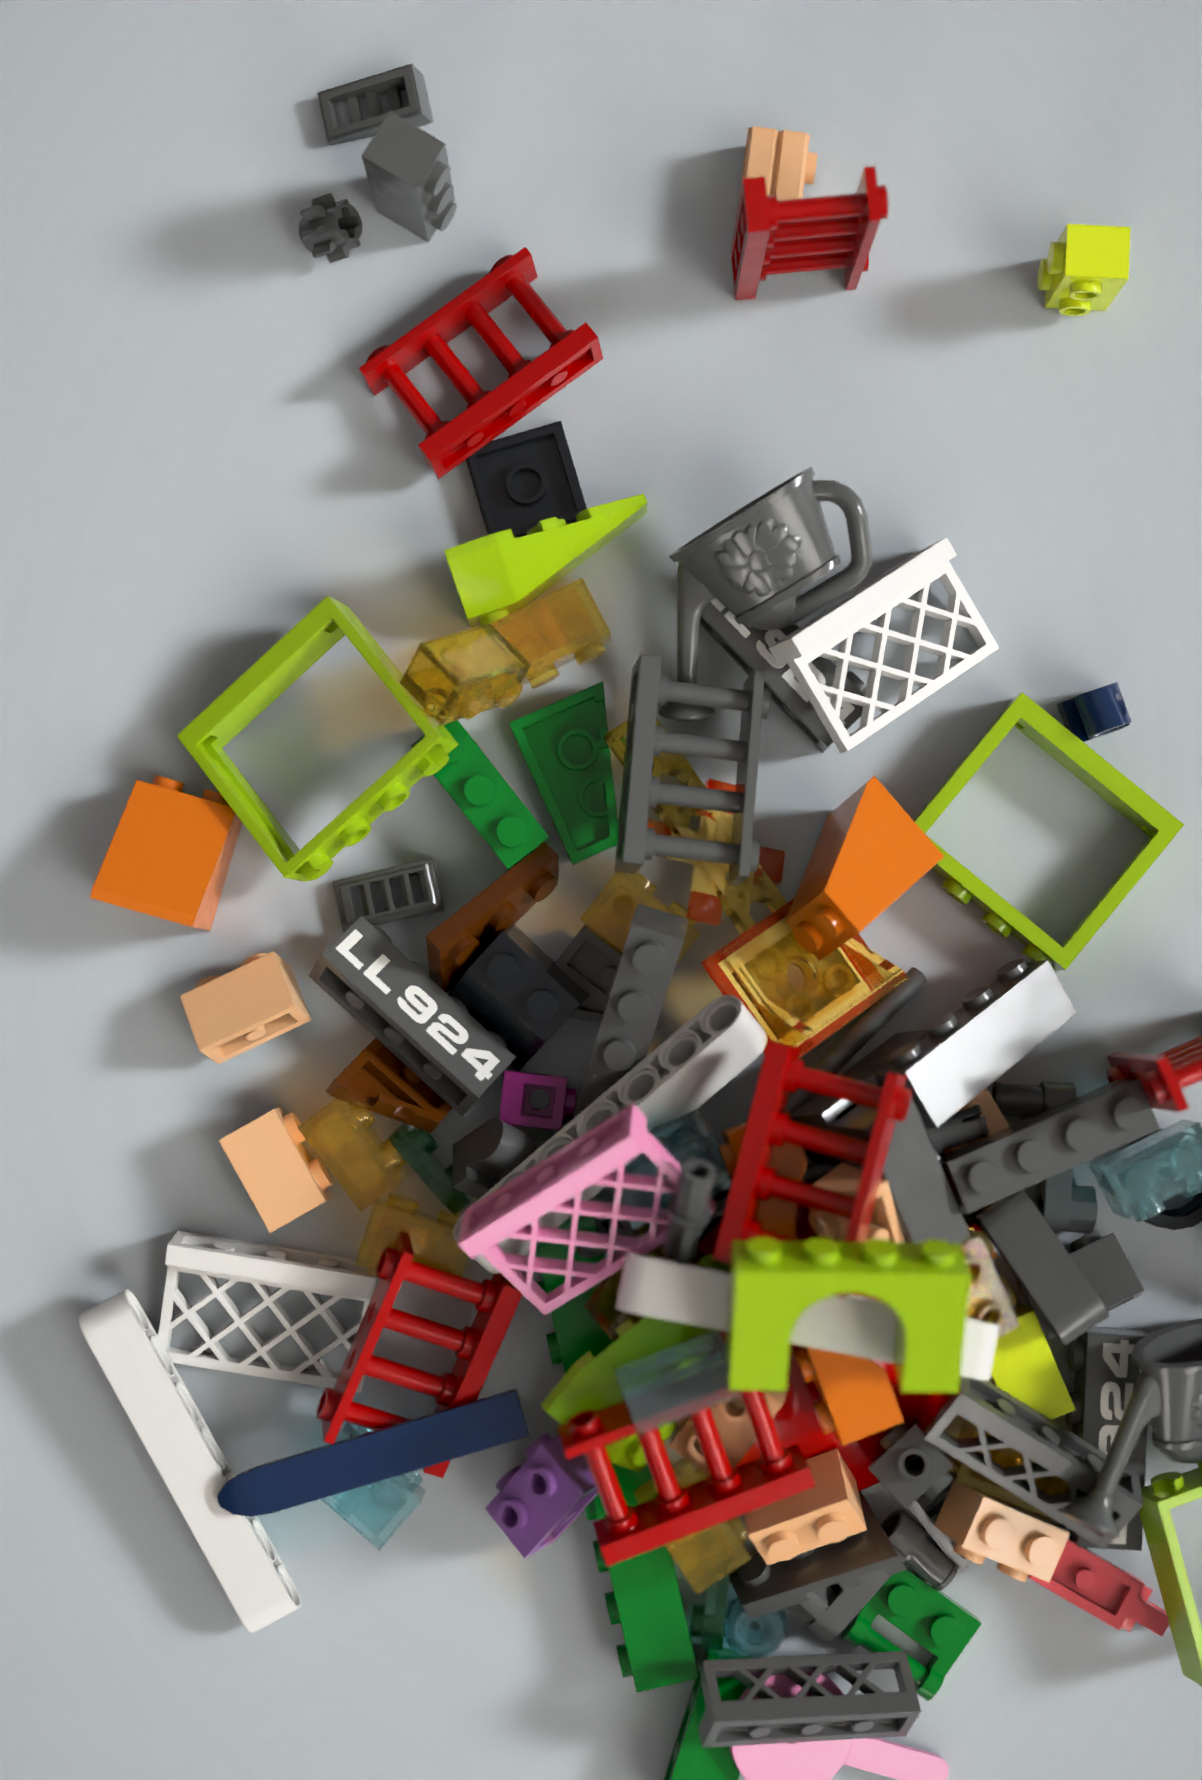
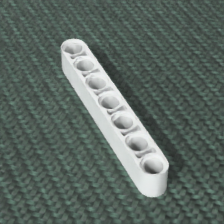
[453,995,768,1274]
[615,1252,1000,1380]
[78,1289,301,1634]

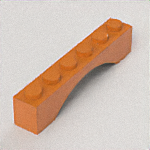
[718,1110,904,1446]

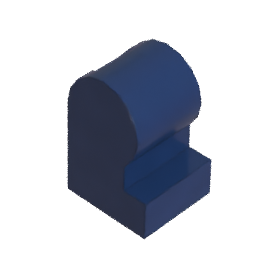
[1057,682,1132,742]

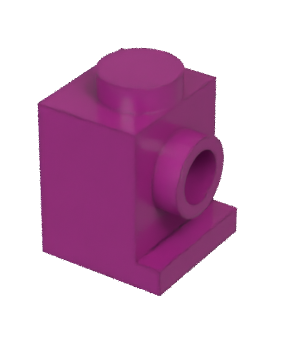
[499,1069,577,1130]

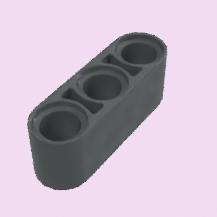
[975,1190,1110,1346]

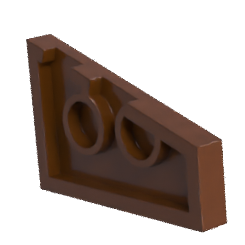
[426,842,559,993]

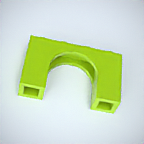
[725,1237,971,1393]

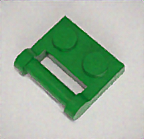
[841,1565,982,1701]

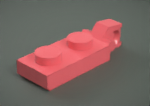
[1028,1538,1169,1637]

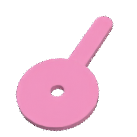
[729,1673,949,1780]

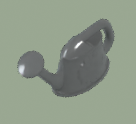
[658,467,872,721]
[1061,1319,1202,1538]

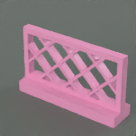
[458,1103,716,1316]

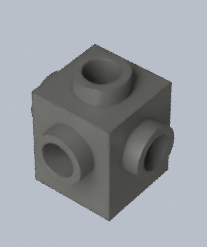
[868,1419,955,1510]

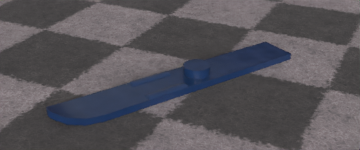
[217,1389,530,1517]

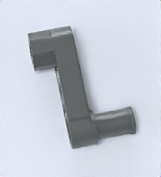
[991,1081,1097,1233]
[786,1509,958,1642]

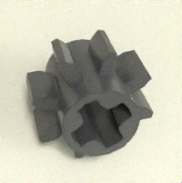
[299,193,362,263]

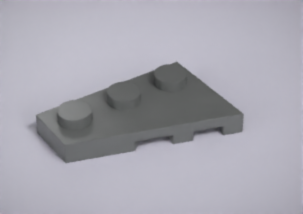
[726,1491,907,1619]

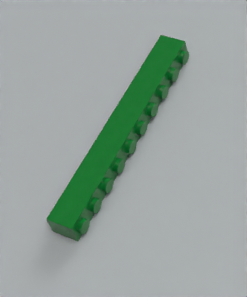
[527,1199,699,1693]

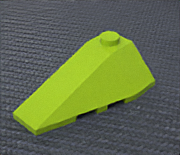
[444,494,648,631]
[541,1253,730,1473]

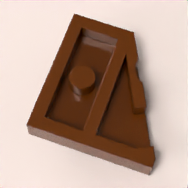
[326,1038,453,1133]

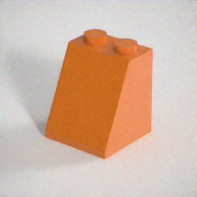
[89,775,242,931]
[785,776,944,961]

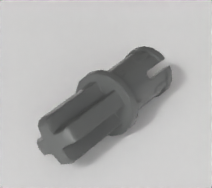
[664,1158,717,1263]

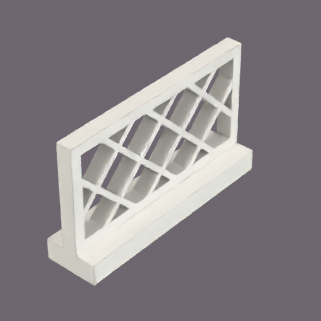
[769,537,999,753]
[158,1230,380,1393]

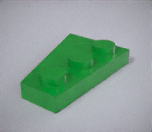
[509,681,618,866]

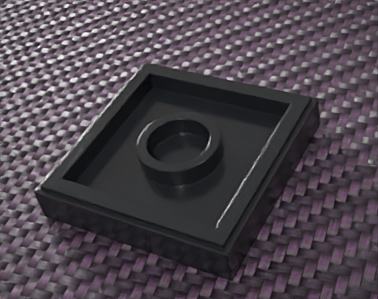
[466,421,587,538]

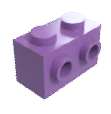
[485,1433,599,1559]

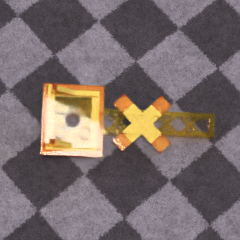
[603,718,908,1059]

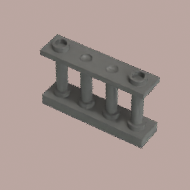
[614,654,771,886]

